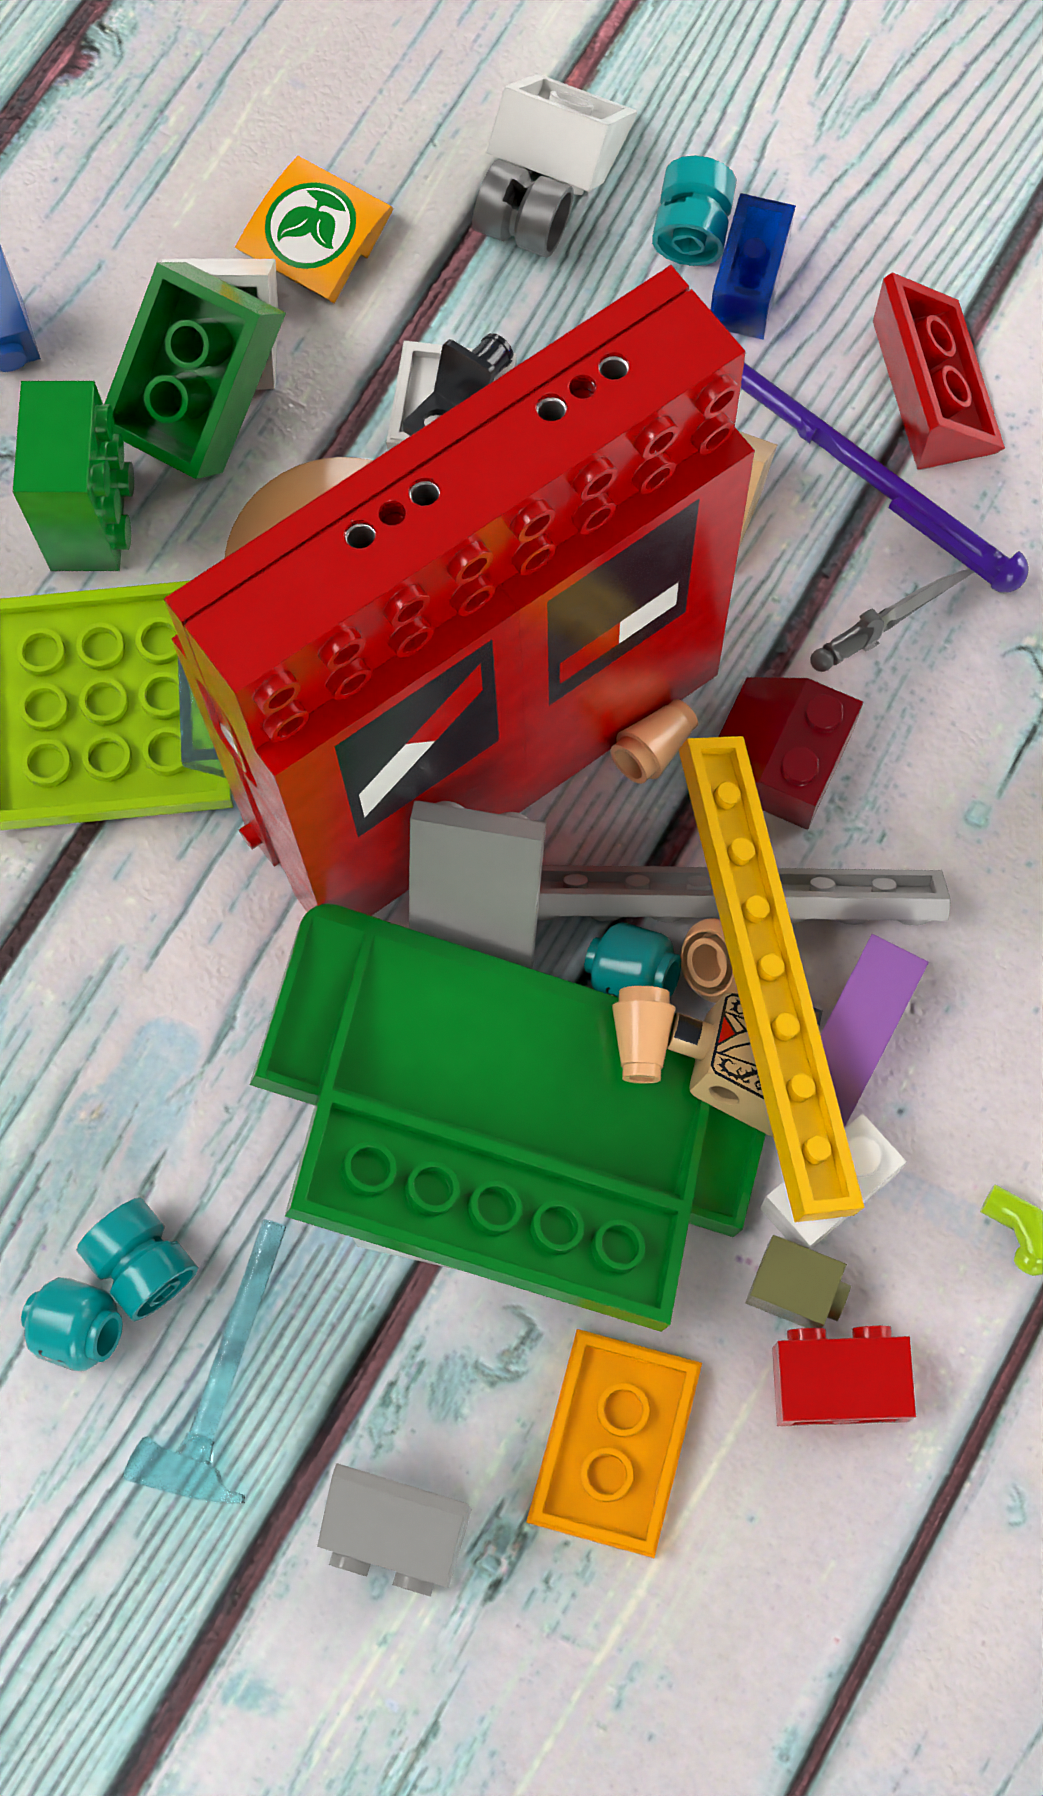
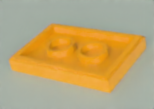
[526,1329,702,1559]

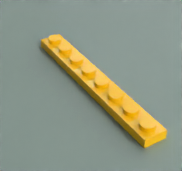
[678,736,865,1223]

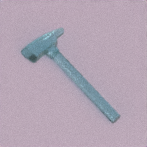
[123,1219,287,1504]

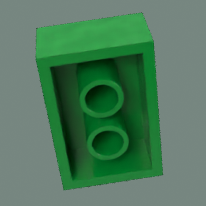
[104,262,286,479]
[12,381,134,571]

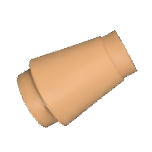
[611,699,698,784]
[612,986,676,1084]

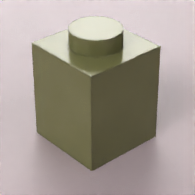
[745,1235,851,1328]

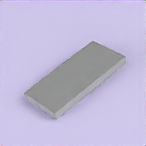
[409,801,546,969]

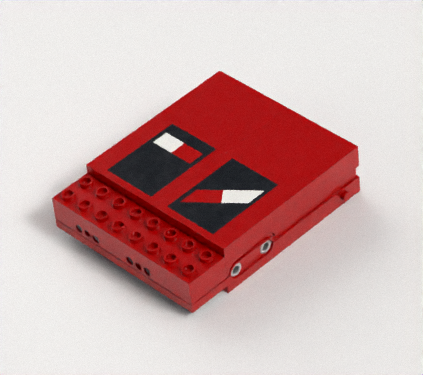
[164,265,755,916]

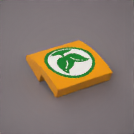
[235,155,394,304]

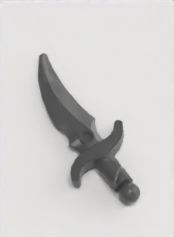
[810,569,974,672]

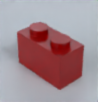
[772,1325,916,1427]

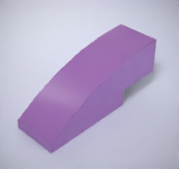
[820,934,929,1128]

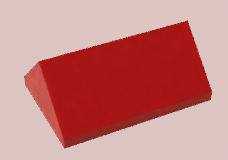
[873,272,1005,470]

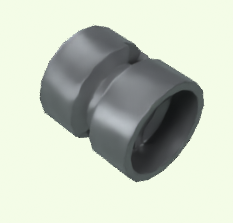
[472,159,574,258]

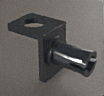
[402,333,513,436]

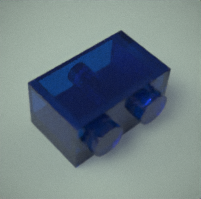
[710,193,796,340]

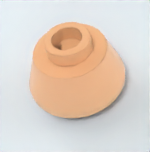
[681,918,738,1003]

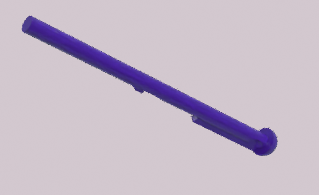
[741,362,1029,593]

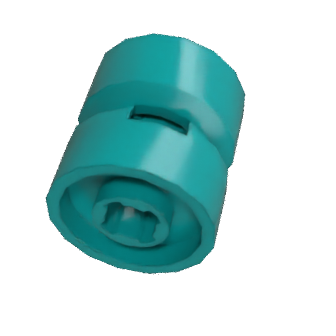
[652,155,737,266]
[76,1197,199,1322]

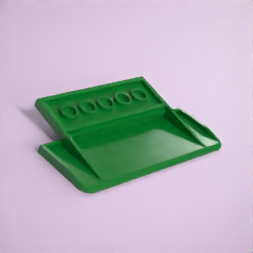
[249,904,766,1332]

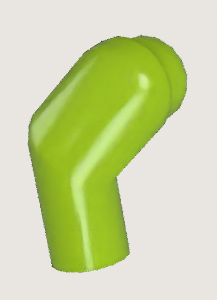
[980,1184,1043,1276]

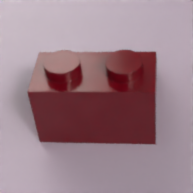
[718,677,864,830]

